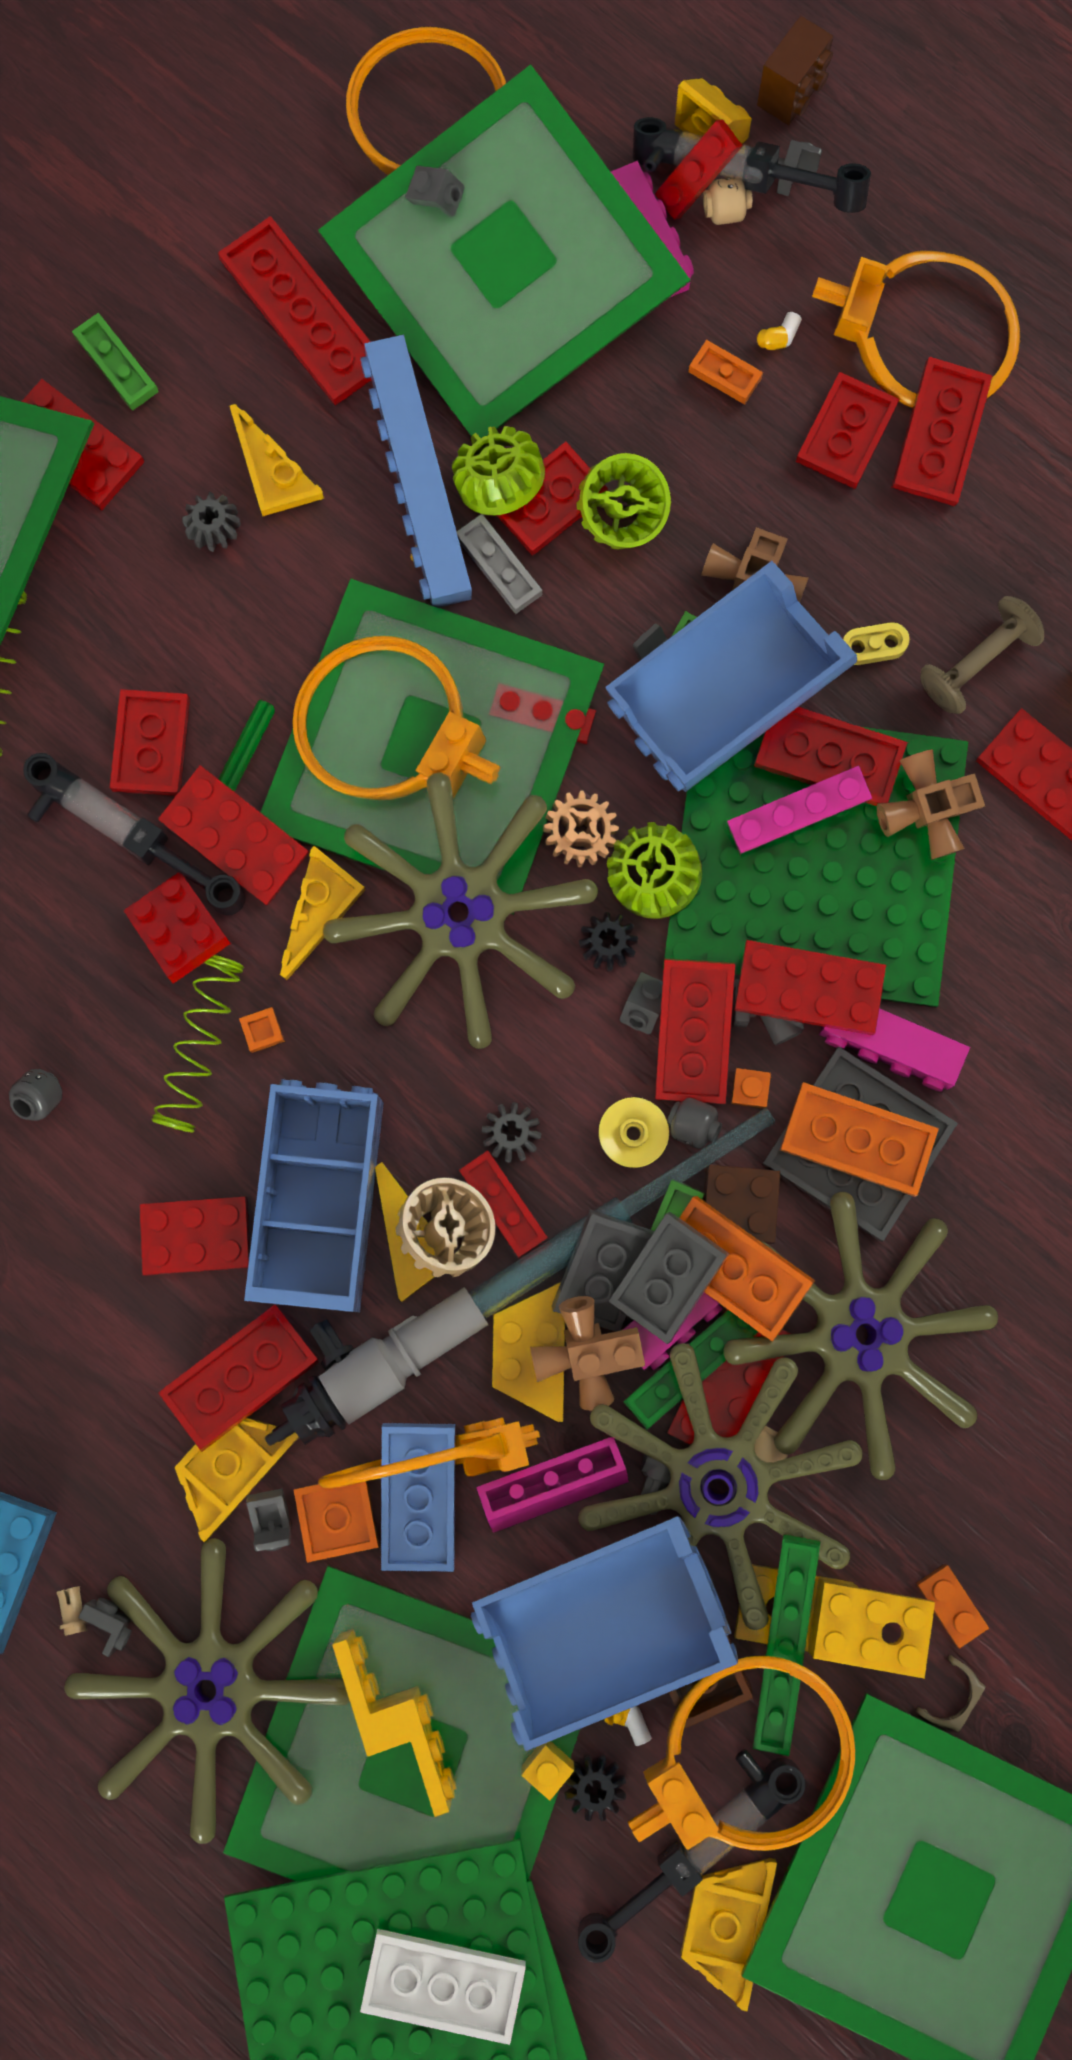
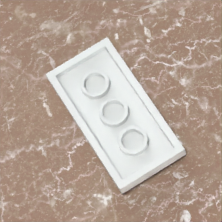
[360,1929,526,2045]

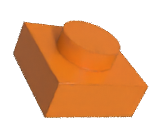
[239,1007,285,1053]
[731,1068,771,1109]

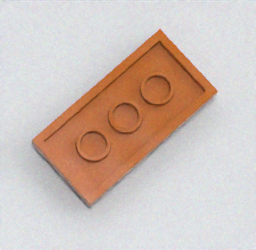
[780,1082,939,1197]
[679,1196,815,1342]

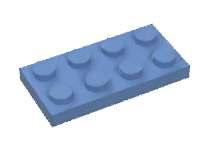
[381,1423,455,1572]

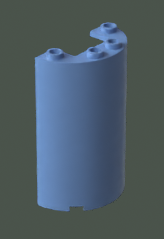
[605,561,857,792]
[471,1516,738,1751]

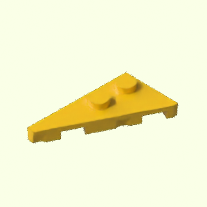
[230,404,324,516]
[280,846,366,980]
[375,1162,435,1302]

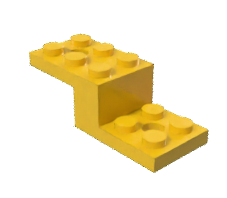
[734,1564,935,1679]
[332,1629,457,1817]

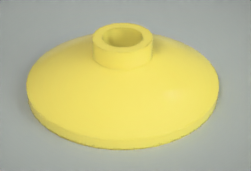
[599,1097,669,1168]

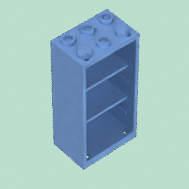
[244,1079,384,1313]

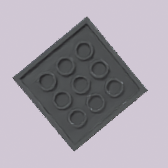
[762,1046,958,1242]

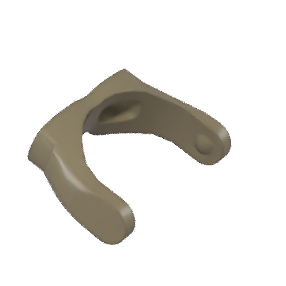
[916,1655,986,1733]

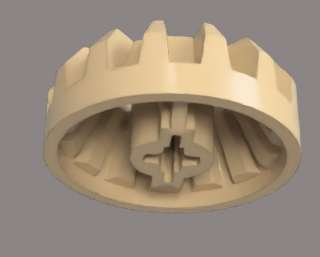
[396,1178,495,1277]

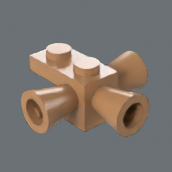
[701,527,809,603]
[877,749,985,860]
[530,1296,645,1410]

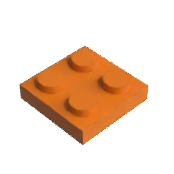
[294,1481,379,1563]

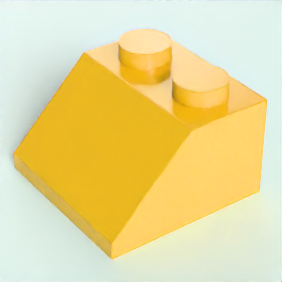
[675,78,752,144]

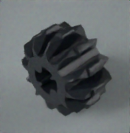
[579,912,638,972]
[564,1755,626,1821]

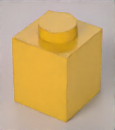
[521,1741,574,1801]

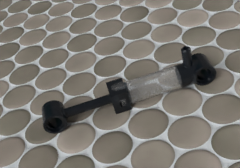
[632,117,871,213]
[23,753,245,915]
[578,1749,805,1963]

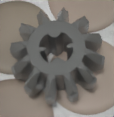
[182,491,241,552]
[482,1102,541,1163]

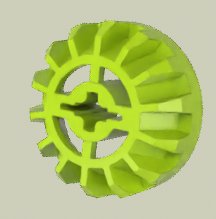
[452,426,545,515]
[577,453,671,550]
[607,822,702,919]

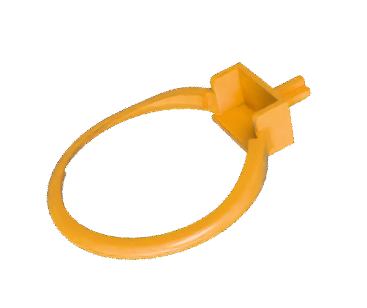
[346,27,506,175]
[812,251,1020,408]
[293,636,501,800]
[318,1417,540,1488]
[627,1656,855,1851]

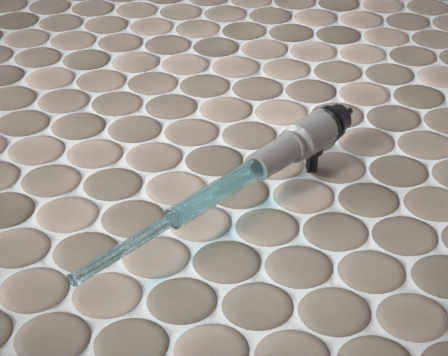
[265,1108,775,1446]

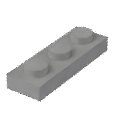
[457,514,542,614]

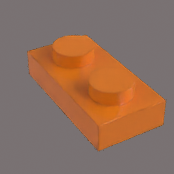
[688,339,763,405]
[915,1564,989,1649]

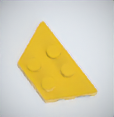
[492,1283,565,1422]
[175,1418,299,1542]
[680,1858,777,2012]

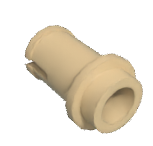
[57,1586,88,1636]

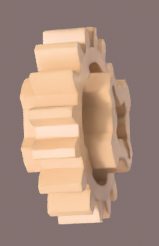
[543,791,619,867]

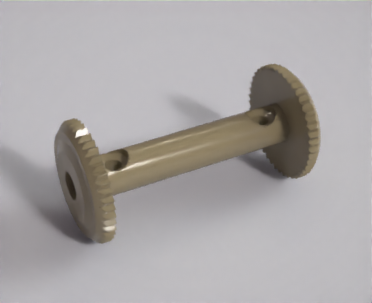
[920,596,1044,714]

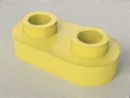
[843,623,910,665]

